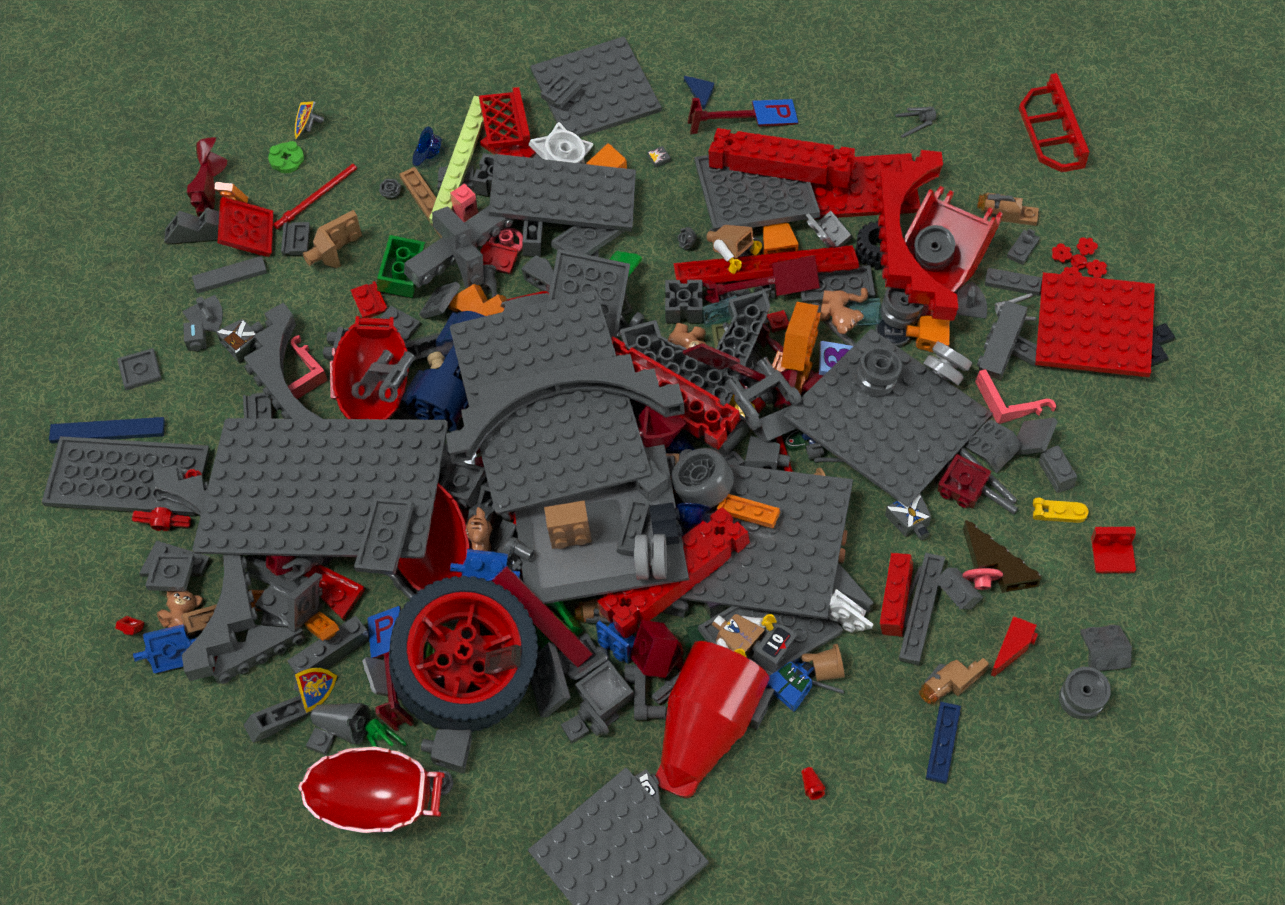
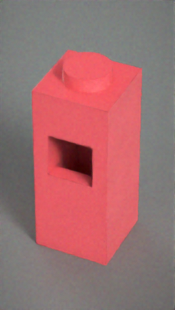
[450,184,478,222]

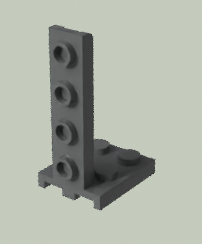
[247,555,323,632]

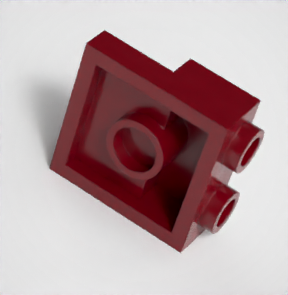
[938,454,992,508]

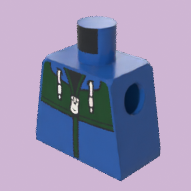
[766,662,814,712]

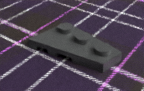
[139,541,211,577]

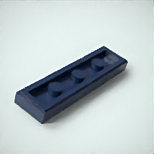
[925,701,961,784]

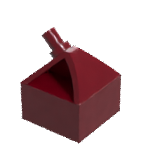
[636,406,686,449]
[630,620,684,678]

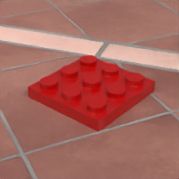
[217,196,273,257]

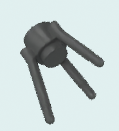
[895,106,936,138]
[806,443,844,463]

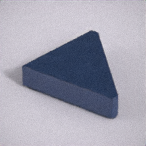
[684,76,714,110]

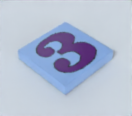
[819,341,853,375]

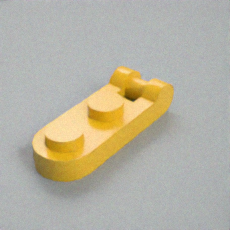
[1033,498,1089,523]

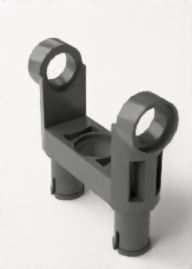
[352,350,415,402]
[725,357,802,430]

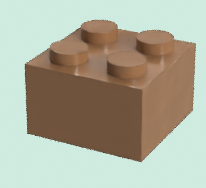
[544,501,592,549]

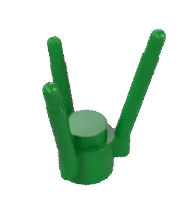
[365,719,407,747]

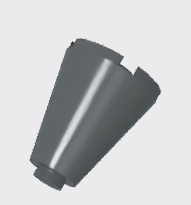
[310,703,371,744]

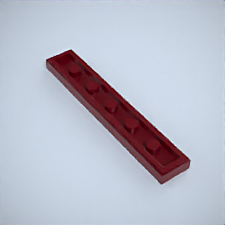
[492,566,593,668]

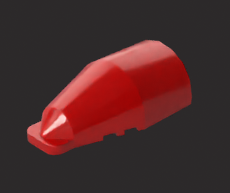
[656,641,770,798]

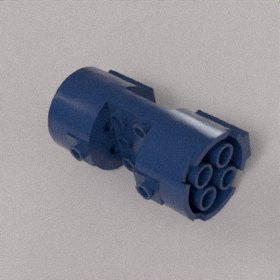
[401,311,485,432]

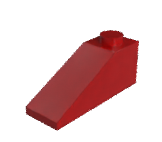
[991,616,1038,677]

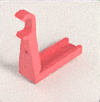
[288,335,327,399]
[975,369,1056,424]

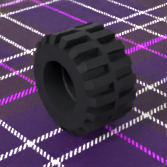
[856,221,884,270]

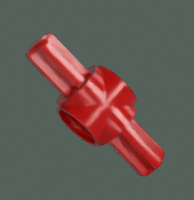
[132,507,191,531]

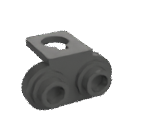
[577,701,619,736]

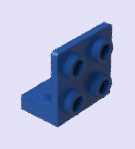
[596,621,635,664]

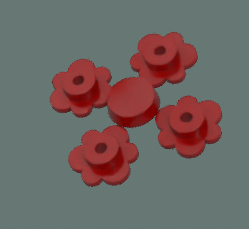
[1052,237,1107,278]

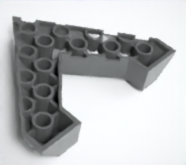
[620,290,770,406]

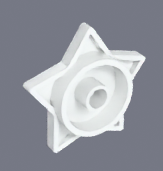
[529,122,593,164]

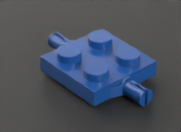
[450,549,520,581]
[133,624,197,673]

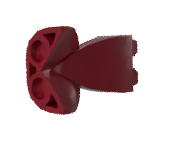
[186,137,227,217]

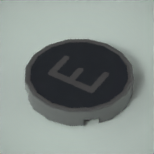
[875,318,911,348]

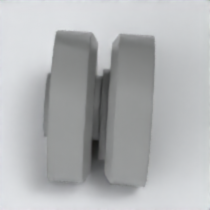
[923,341,972,385]
[634,534,667,580]

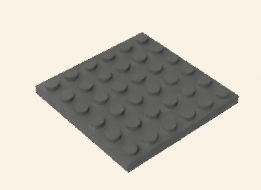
[530,37,662,138]
[694,155,820,232]
[528,768,709,905]

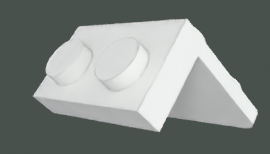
[828,589,873,632]

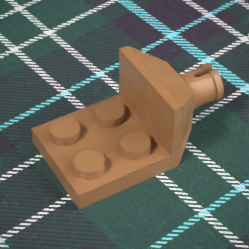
[302,210,362,268]

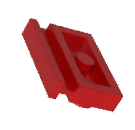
[480,241,519,275]
[350,281,387,318]

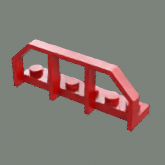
[1019,73,1089,172]

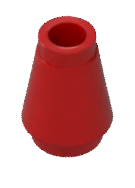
[801,767,825,800]

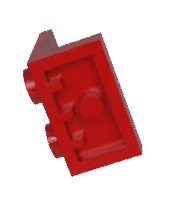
[1091,527,1136,573]

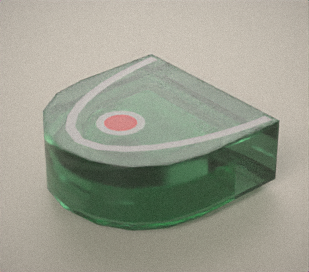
[784,430,806,452]

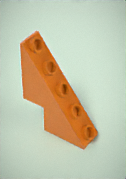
[448,284,507,316]

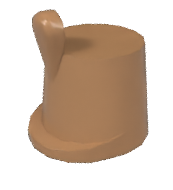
[802,644,845,681]

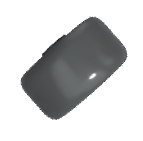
[671,448,734,510]

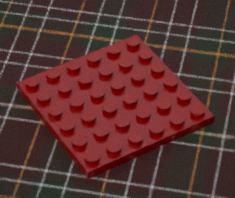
[1035,272,1155,377]

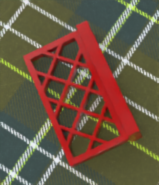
[479,87,530,148]

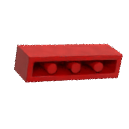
[880,553,913,637]

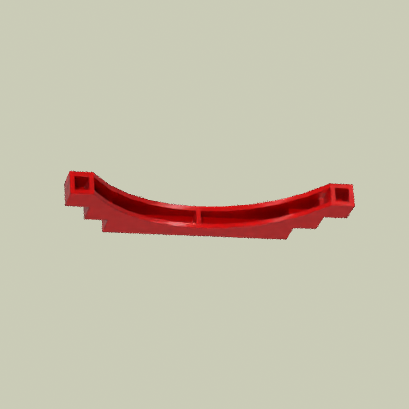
[875,150,958,321]

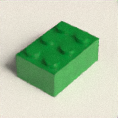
[377,235,425,298]

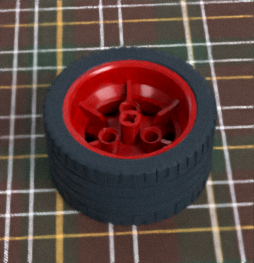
[389,576,538,732]

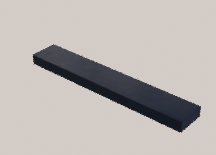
[49,417,165,444]

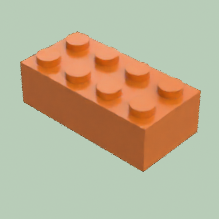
[781,302,821,371]

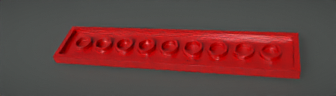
[673,245,859,284]

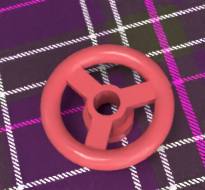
[489,228,523,252]
[962,568,1003,590]

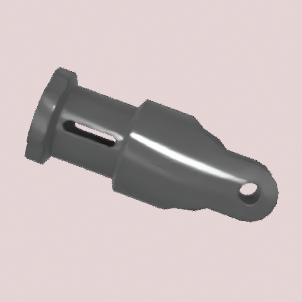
[481,265,497,298]
[282,556,323,581]

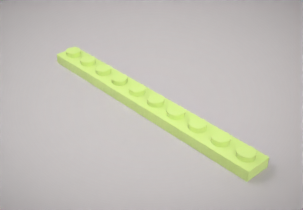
[429,96,491,224]

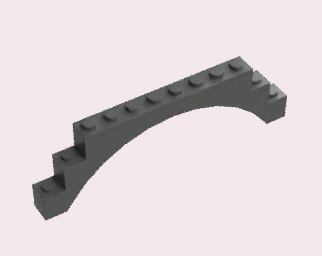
[244,303,322,419]
[446,354,685,464]
[153,465,258,681]

